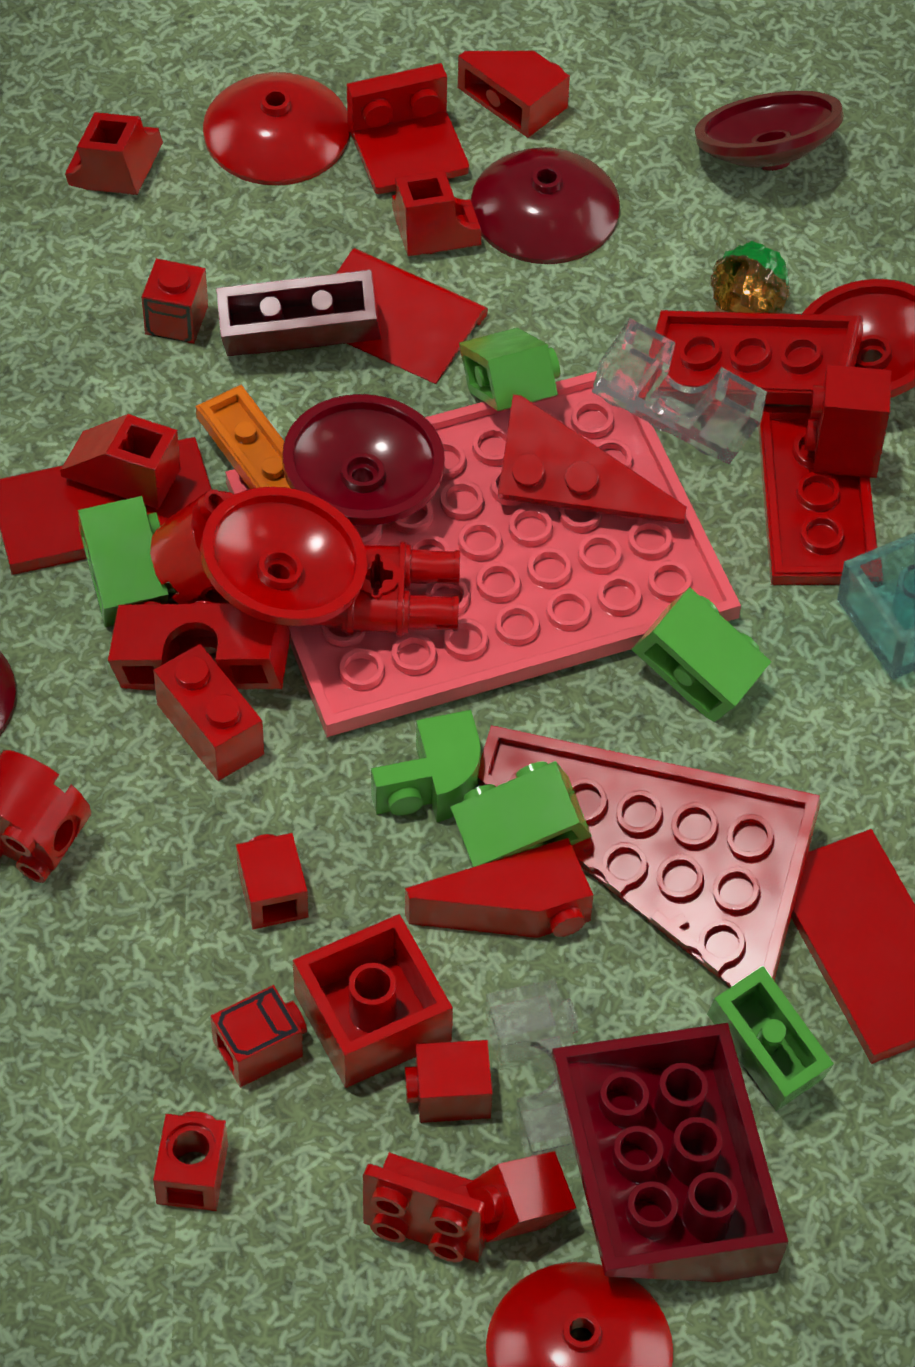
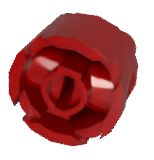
[150,489,234,604]
[0,750,91,883]

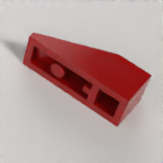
[405,838,593,938]

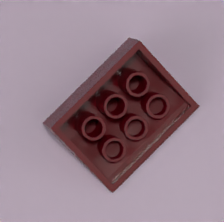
[551,1023,789,1282]

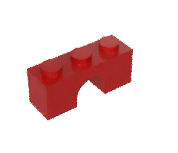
[108,601,291,690]

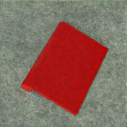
[336,248,488,384]

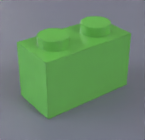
[459,327,560,411]
[78,496,176,627]
[631,587,771,722]
[451,761,592,867]
[707,966,834,1111]

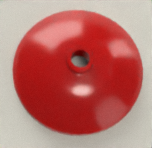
[203,72,350,185]
[802,279,915,398]
[200,487,367,626]
[486,1262,673,1367]

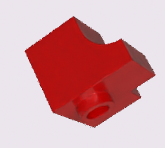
[65,112,163,195]
[392,170,482,256]

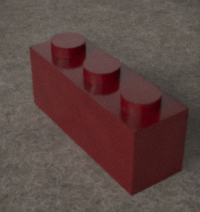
[216,270,381,356]

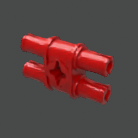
[294,542,460,636]

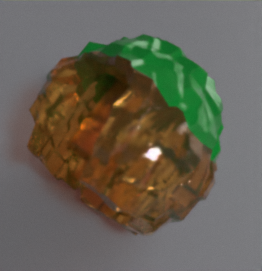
[710,241,790,313]

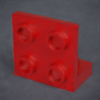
[347,63,469,194]
[363,1152,486,1262]

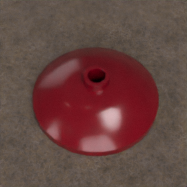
[695,91,844,171]
[471,147,620,264]
[282,394,445,525]

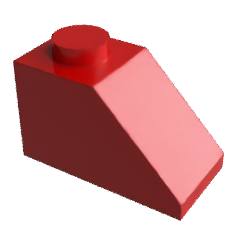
[457,51,570,138]

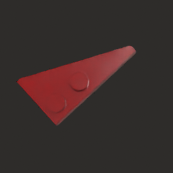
[498,394,687,524]

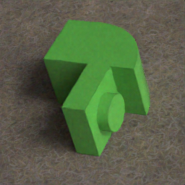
[371,710,481,822]

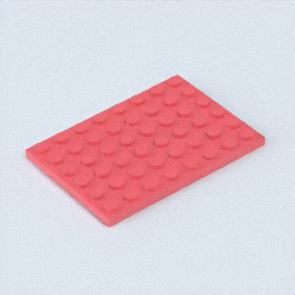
[225,364,741,737]

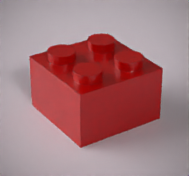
[293,914,453,1088]

